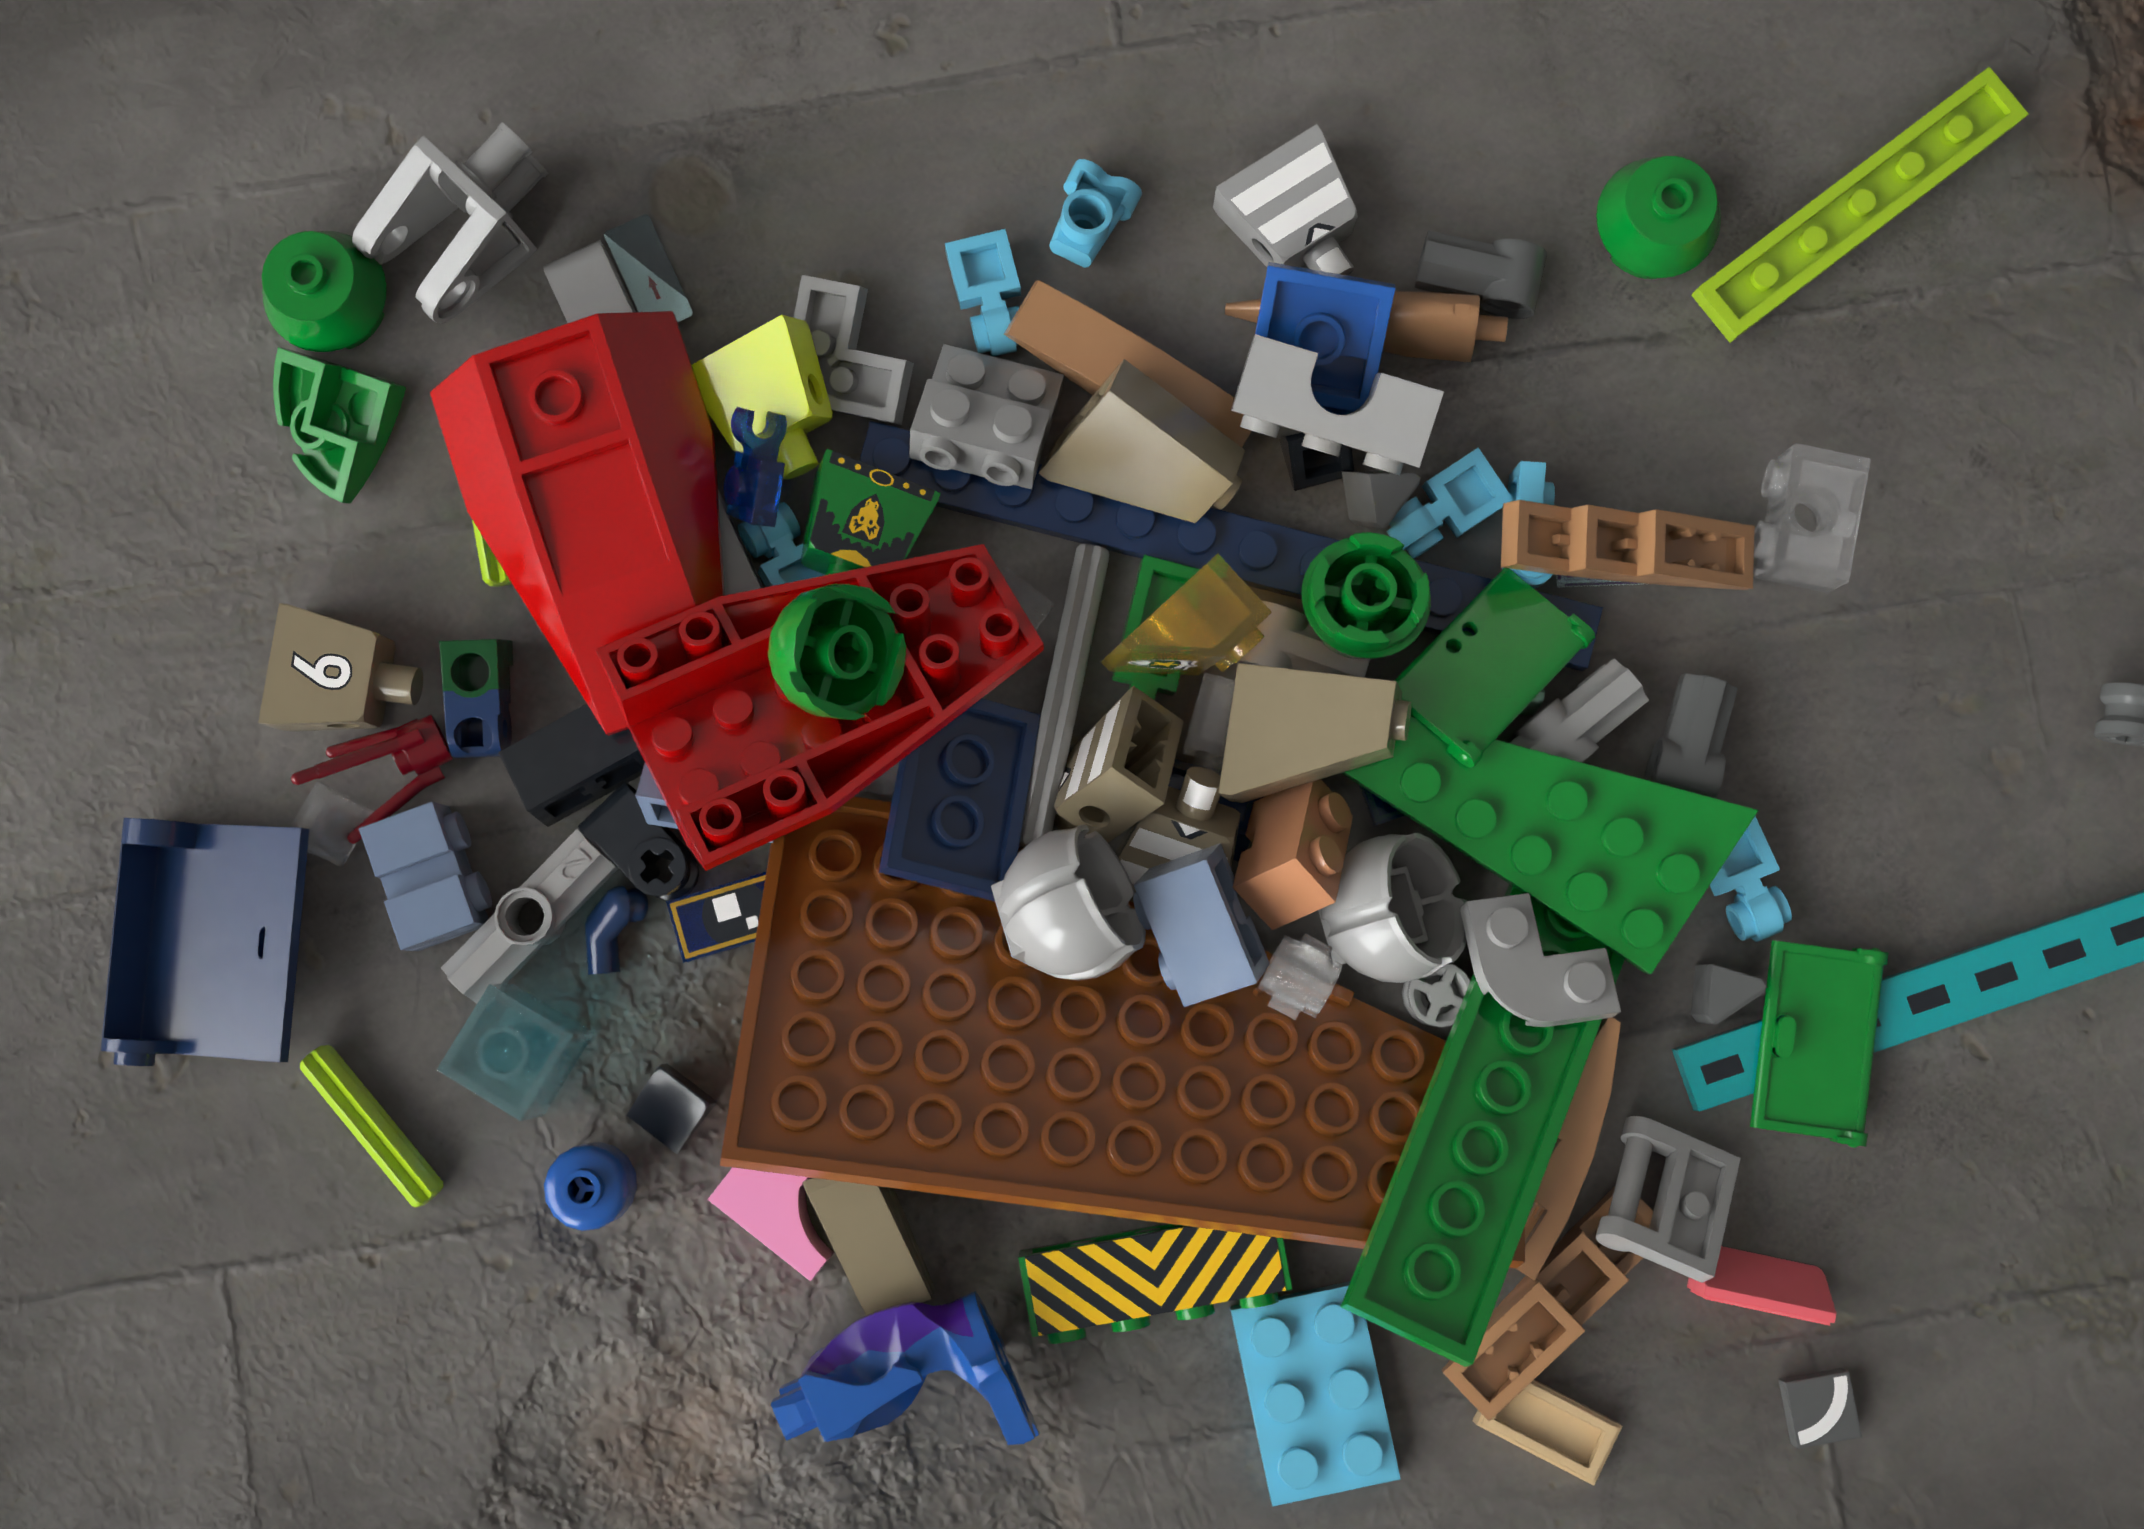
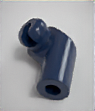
[585,886,648,975]

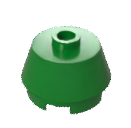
[1596,156,1721,280]
[262,231,387,352]
[1301,532,1431,659]

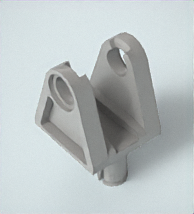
[352,122,549,323]

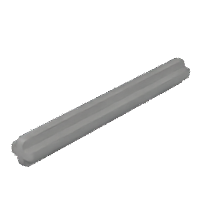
[1019,544,1109,848]

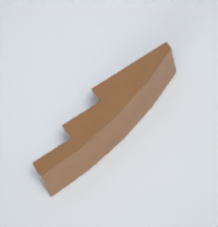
[1004,280,1252,447]
[1501,500,1755,590]
[1517,1017,1621,1281]
[1442,1186,1653,1421]

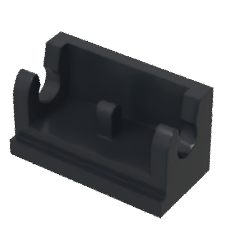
[498,704,645,827]

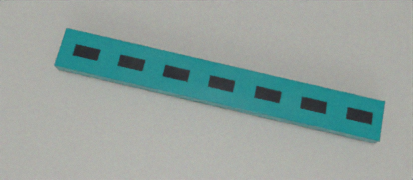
[1672,890,2144,1112]

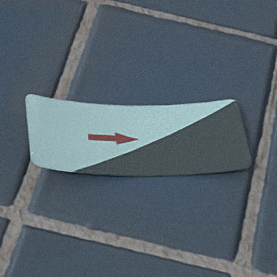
[604,214,693,322]

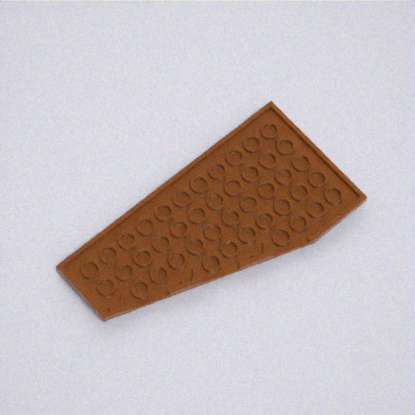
[720,796,1525,1269]

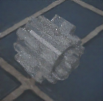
[1258,933,1342,1020]

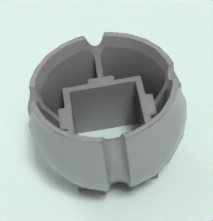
[991,824,1146,981]
[1318,833,1467,983]

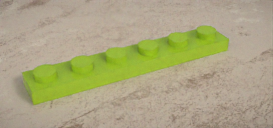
[1691,67,2029,343]

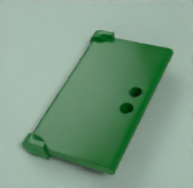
[1394,568,1595,768]
[1750,940,1889,1148]

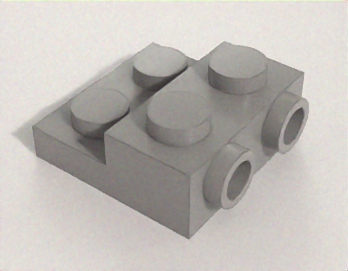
[909,344,1064,490]

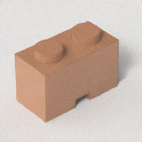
[1232,779,1353,930]

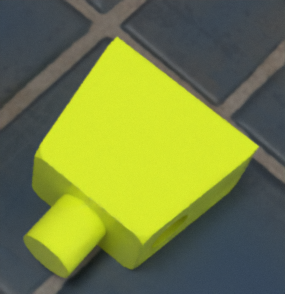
[692,315,833,479]

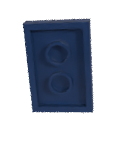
[879,698,1041,901]

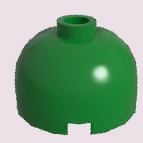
[768,584,906,720]

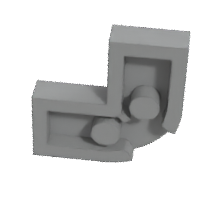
[793,275,914,425]
[1459,893,1621,1027]

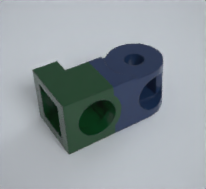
[439,639,513,758]

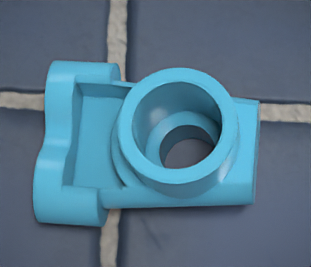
[1049,159,1142,268]

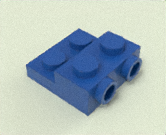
[1255,262,1395,415]

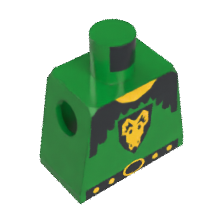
[801,449,941,575]

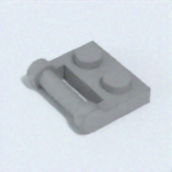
[1596,1116,1741,1283]

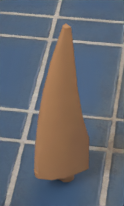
[1225,291,1508,362]

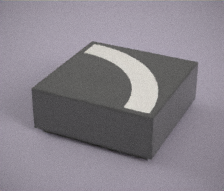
[1778,1368,1862,1449]

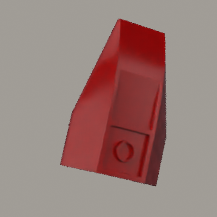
[430,311,725,735]
[595,544,1044,871]

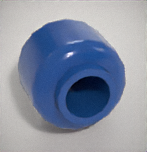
[544,1142,637,1231]

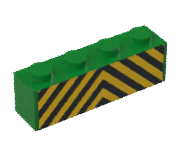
[1018,1223,1292,1344]

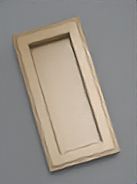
[1473,1379,1623,1486]

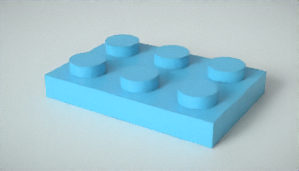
[1230,1281,1401,1506]

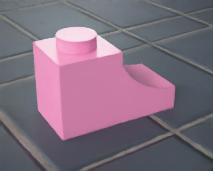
[707,1167,834,1281]

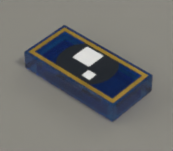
[666,872,766,963]

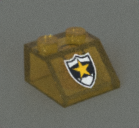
[1101,553,1272,676]

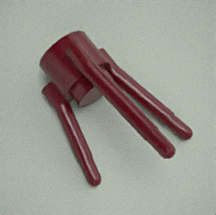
[291,714,454,844]

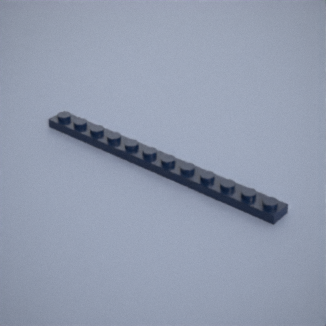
[859,421,1603,671]

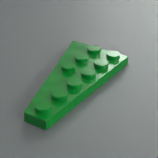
[1342,717,1759,974]

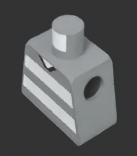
[1213,124,1358,276]

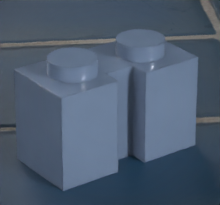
[359,802,492,951]
[1133,843,1270,1007]

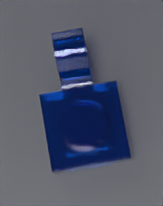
[724,407,787,527]

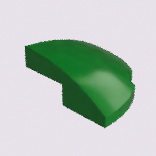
[273,347,406,504]

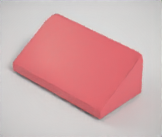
[1687,1246,1837,1326]

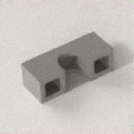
[1231,334,1444,476]

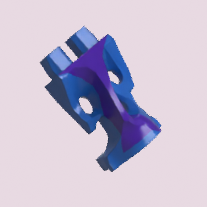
[771,1291,1040,1445]

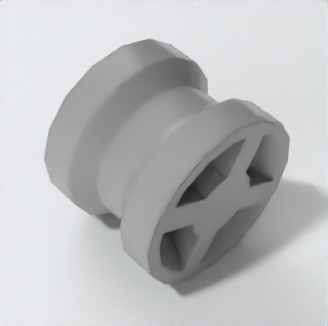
[1402,963,1470,1027]

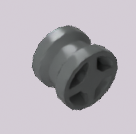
[2094,683,2144,747]

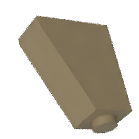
[1039,359,1245,523]
[1219,663,1411,803]
[802,1177,936,1316]

